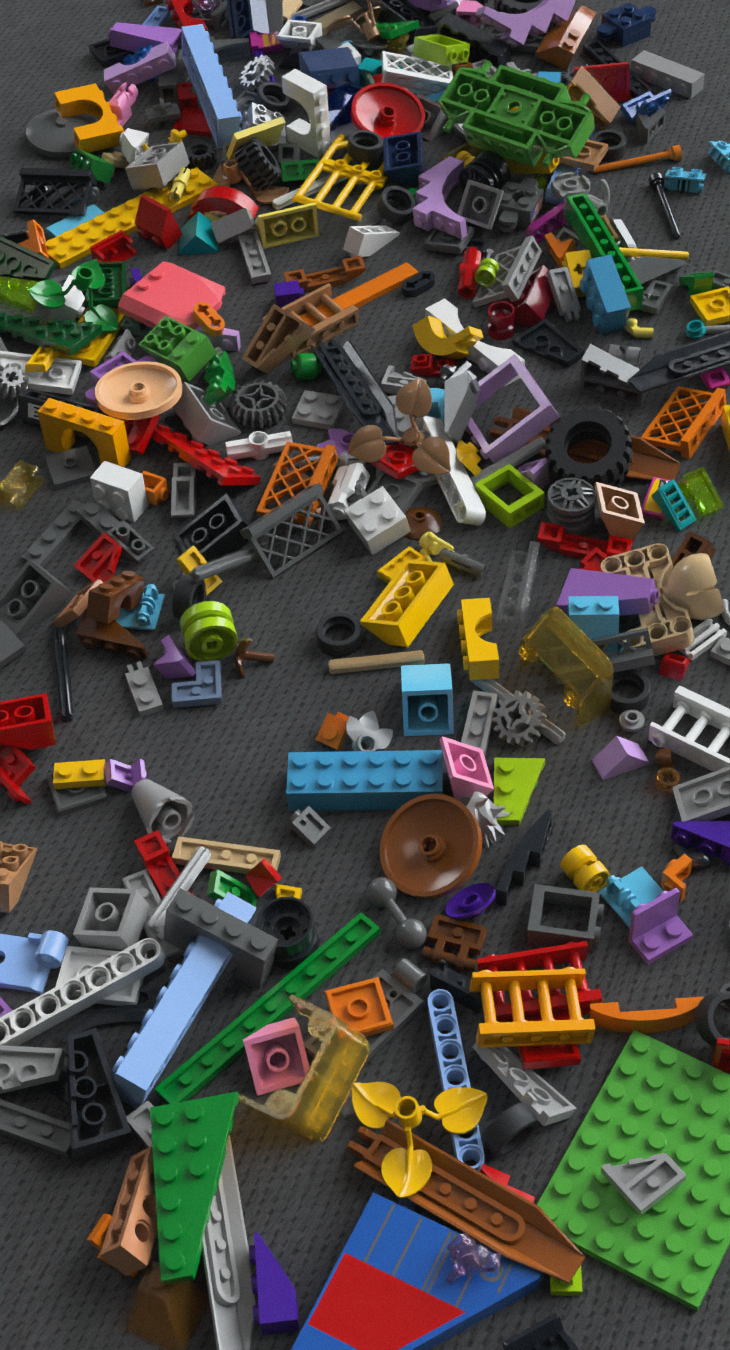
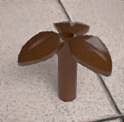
[235,637,274,678]

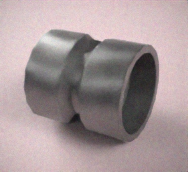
[608,344,641,368]

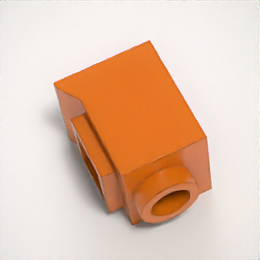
[141,471,169,506]

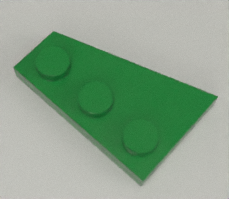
[364,20,420,39]

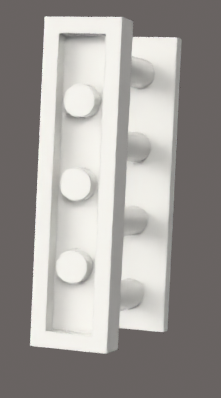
[648,685,730,772]

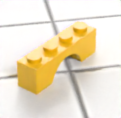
[457,598,499,680]

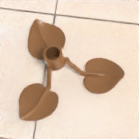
[324,0,381,42]
[208,160,289,218]
[348,378,451,474]

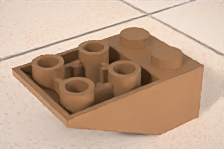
[0,841,37,913]

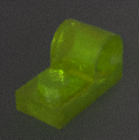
[678,467,724,517]

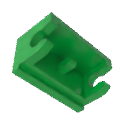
[281,159,320,182]

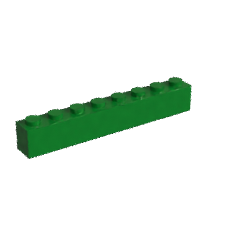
[566,193,644,311]

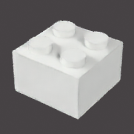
[90,461,148,522]
[344,486,411,555]

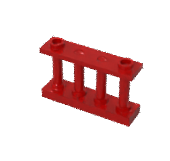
[477,941,602,1023]

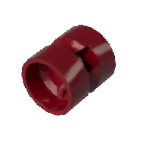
[488,301,515,341]

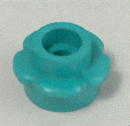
[686,320,707,339]

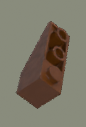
[76,609,149,659]

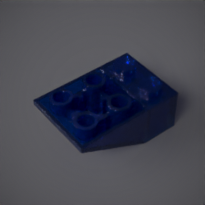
[308,83,363,131]

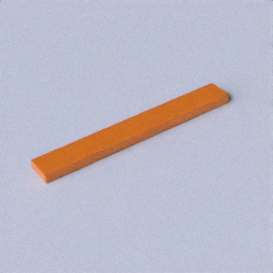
[299,262,419,327]

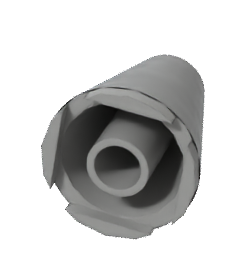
[131,779,194,844]

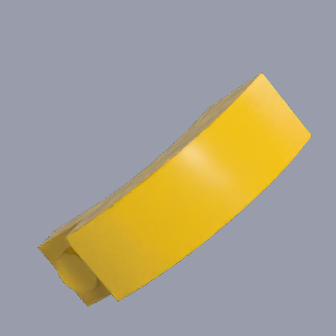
[412,316,483,359]

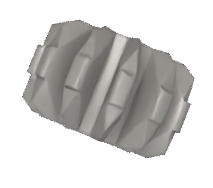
[0,363,29,401]

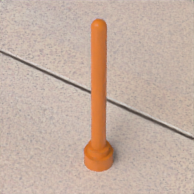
[592,145,682,174]

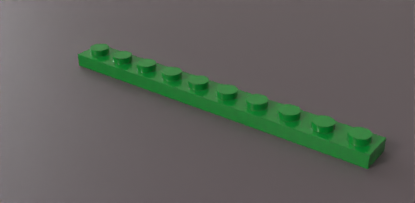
[155,912,381,1105]

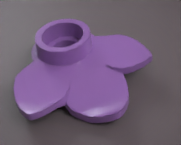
[317,428,354,455]

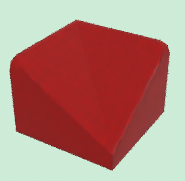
[245,858,282,898]

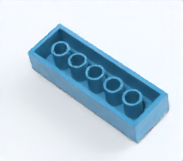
[286,750,443,811]

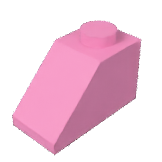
[456,0,491,27]

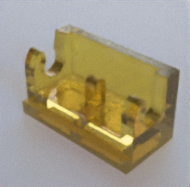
[0,460,44,510]

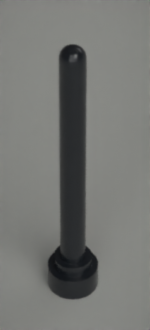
[648,173,681,239]

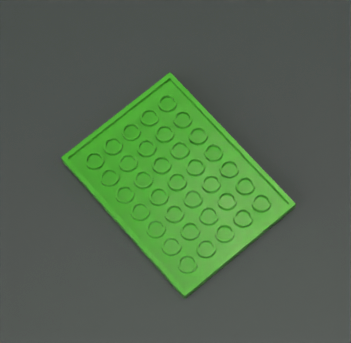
[537,1030,730,1312]

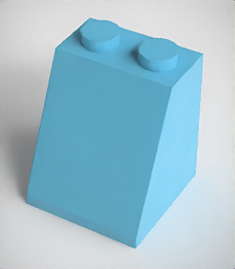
[566,596,619,663]
[401,664,454,736]

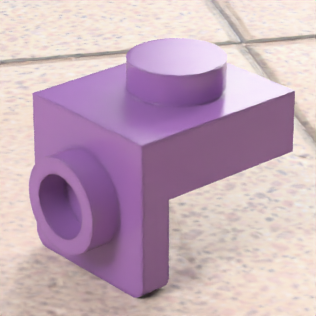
[105,759,146,792]

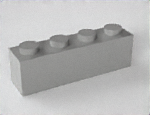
[631,50,705,99]

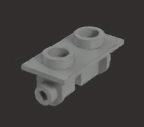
[104,329,138,363]

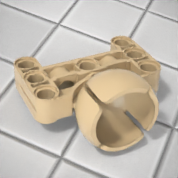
[601,543,724,656]

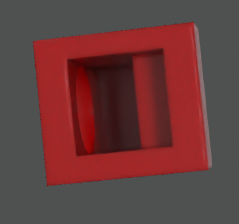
[177,82,198,113]

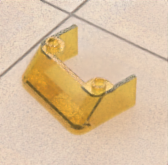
[519,606,613,728]
[239,994,370,1142]

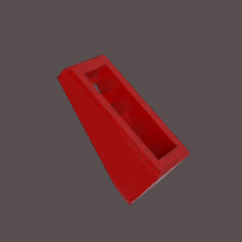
[712,1038,730,1073]

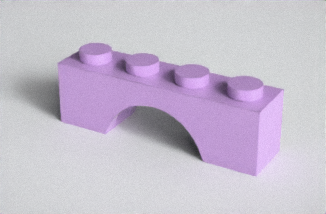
[104,41,176,94]

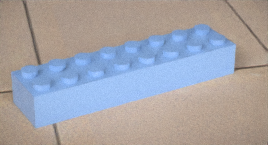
[182,24,242,149]
[112,892,257,1109]

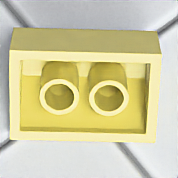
[255,202,319,249]

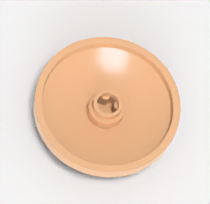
[95,362,182,420]

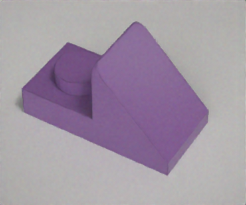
[153,635,196,679]

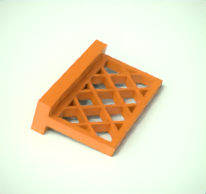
[641,386,727,459]
[256,441,339,528]

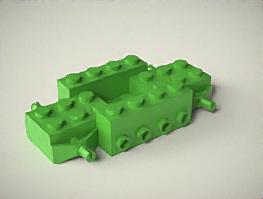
[438,60,595,167]

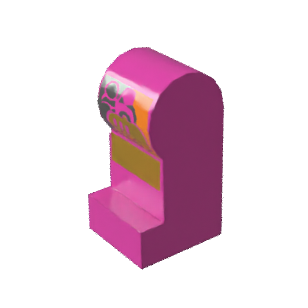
[249,32,283,55]

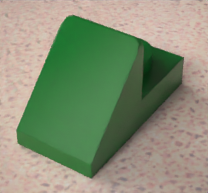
[679,272,714,296]
[207,869,258,915]

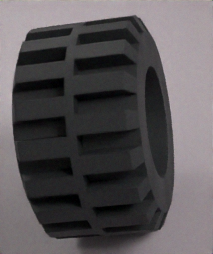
[235,137,282,191]

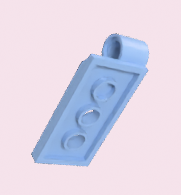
[0,930,69,994]

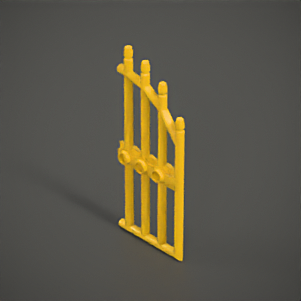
[292,134,388,222]

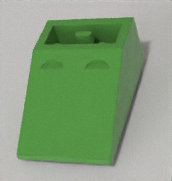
[138,316,216,382]

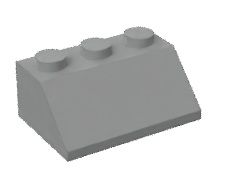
[173,382,241,445]

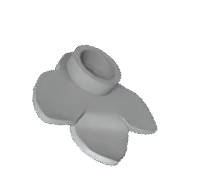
[346,711,393,751]

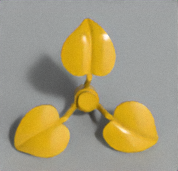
[352,1082,487,1198]

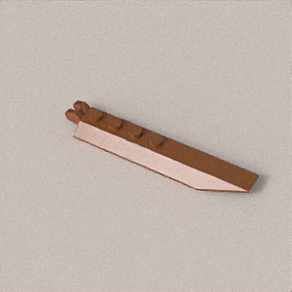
[489,406,681,481]
[346,1119,585,1284]

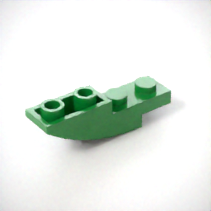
[204,351,235,405]

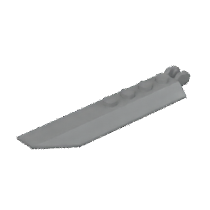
[202,1135,258,1350]

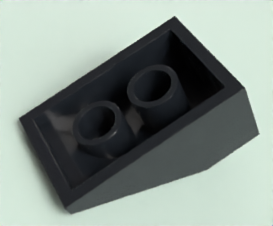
[174,494,250,560]

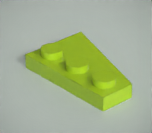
[494,758,545,825]

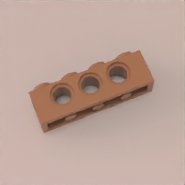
[100,1146,158,1276]

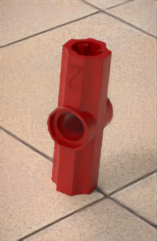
[458,247,481,299]

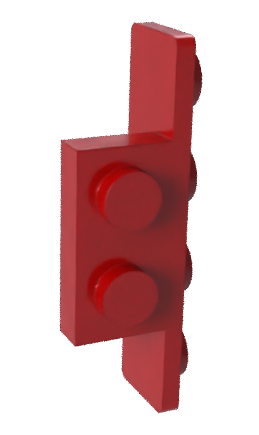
[0,744,36,805]

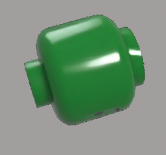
[290,353,322,381]

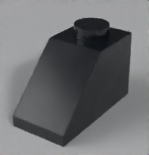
[279,42,317,71]

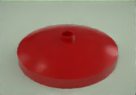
[351,83,425,144]

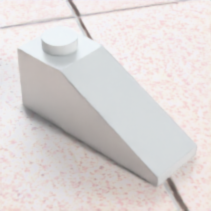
[119,128,149,164]
[343,225,400,257]

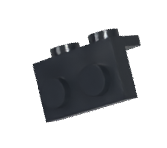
[502,1313,579,1350]

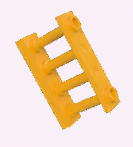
[469,967,596,1048]

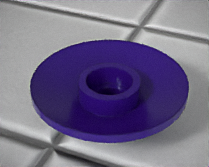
[445,883,496,920]

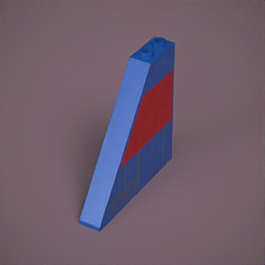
[291,1193,541,1350]

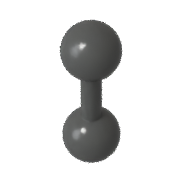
[367,877,427,950]

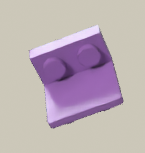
[628,888,693,965]

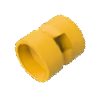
[560,845,610,892]

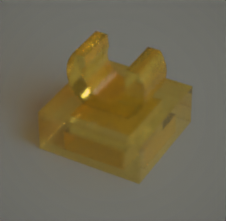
[386,33,409,54]

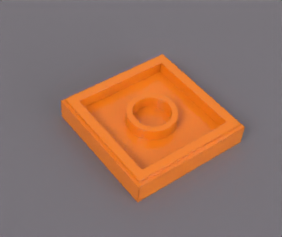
[324,977,394,1044]

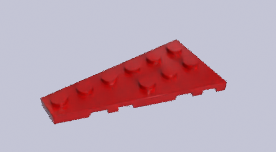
[151,424,261,485]

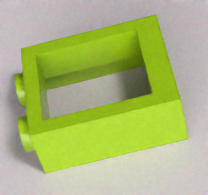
[413,34,470,66]
[475,464,545,529]

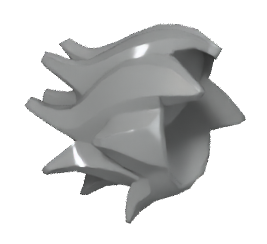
[460,791,510,848]

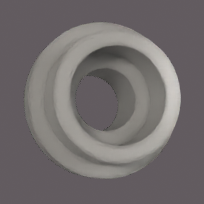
[619,710,645,733]

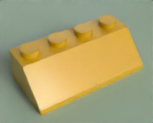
[360,560,454,647]

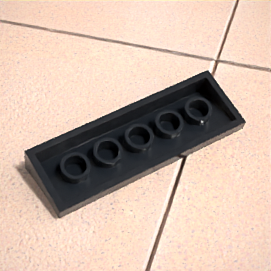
[353,0,438,45]

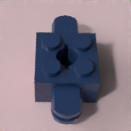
[596,3,656,48]

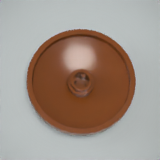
[380,794,482,899]

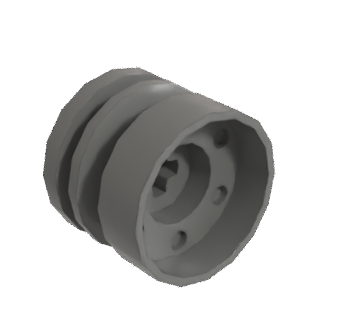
[547,478,596,536]

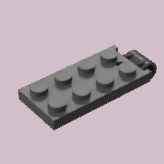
[304,959,428,1084]

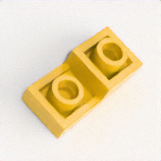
[456,440,482,476]

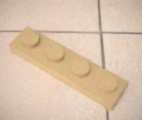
[172,836,281,874]

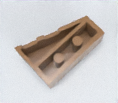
[567,66,620,131]
[241,304,316,374]

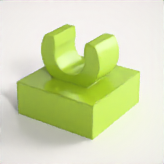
[550,1265,582,1296]

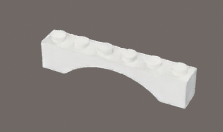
[425,298,525,386]

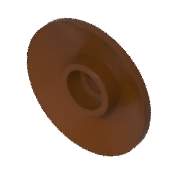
[404,507,443,540]

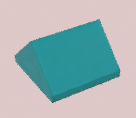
[179,211,219,254]

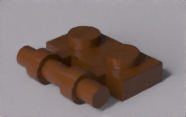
[422,914,488,971]

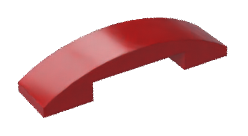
[537,521,633,559]
[134,830,194,899]

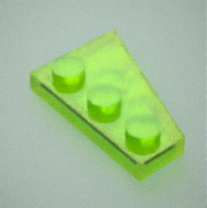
[0,276,38,313]

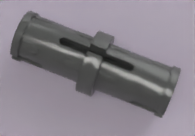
[439,548,487,578]

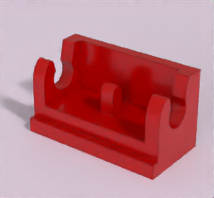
[90,230,137,262]

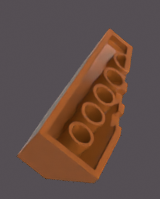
[535,5,597,70]

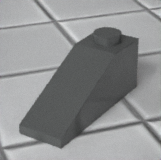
[627,256,686,286]
[444,372,480,444]

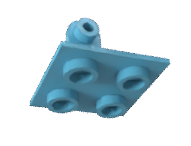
[709,140,730,173]
[664,167,706,193]
[115,584,165,631]
[599,866,664,929]

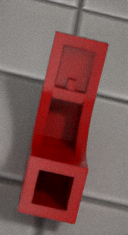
[188,186,259,219]

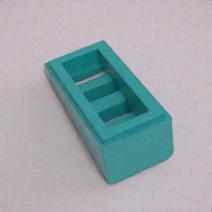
[651,479,697,532]

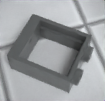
[527,884,604,953]

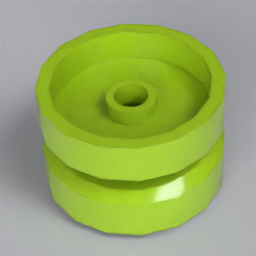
[180,601,238,662]

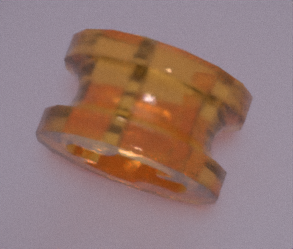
[656,767,680,793]

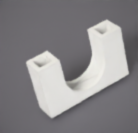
[282,69,331,158]

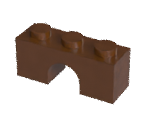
[86,571,144,624]

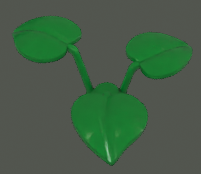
[29,259,119,332]

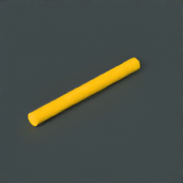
[619,247,689,260]

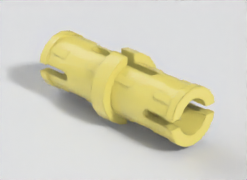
[168,167,192,202]

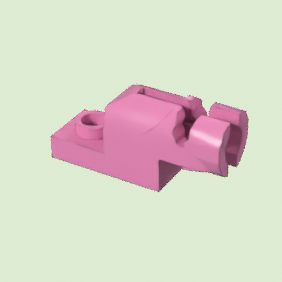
[109,83,138,127]

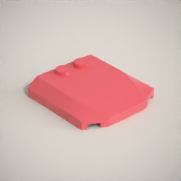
[118,262,226,330]

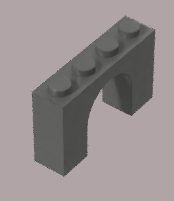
[164,888,278,990]

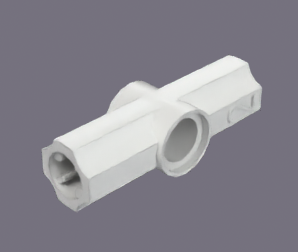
[225,431,292,460]

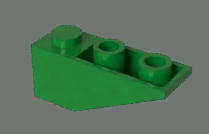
[70,148,114,183]

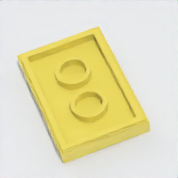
[226,117,286,160]

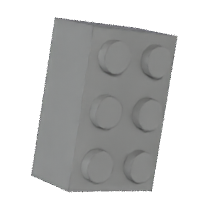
[125,142,190,191]

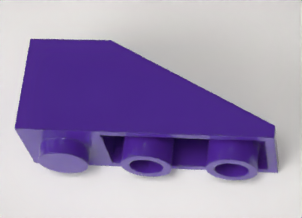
[670,821,730,865]
[249,1233,300,1335]

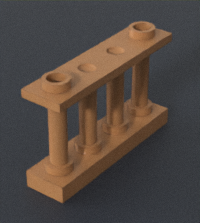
[263,283,359,359]

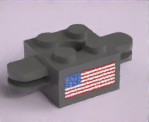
[494,178,544,232]

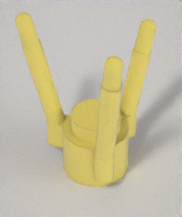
[419,532,454,562]

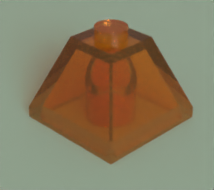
[127,1260,210,1350]

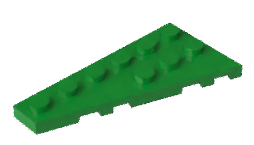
[150,1092,240,1285]

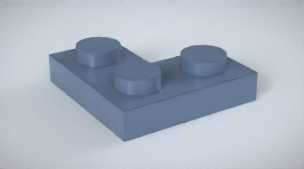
[172,660,222,708]

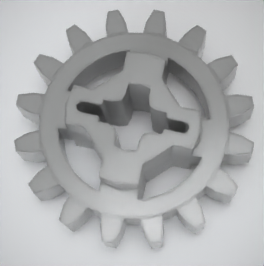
[239,55,275,92]
[492,690,547,746]

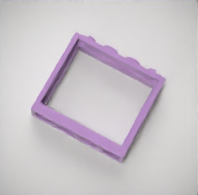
[465,354,560,463]

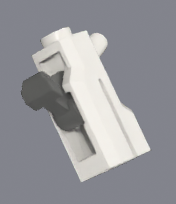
[316,463,370,520]

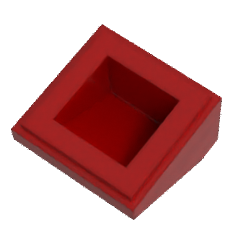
[658,652,691,681]

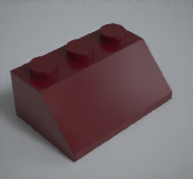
[506,265,554,328]

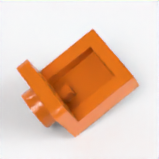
[315,712,349,750]
[661,853,693,902]

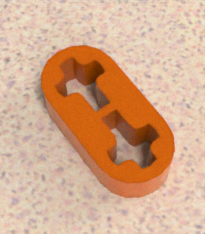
[192,302,225,337]

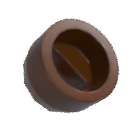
[654,748,674,769]

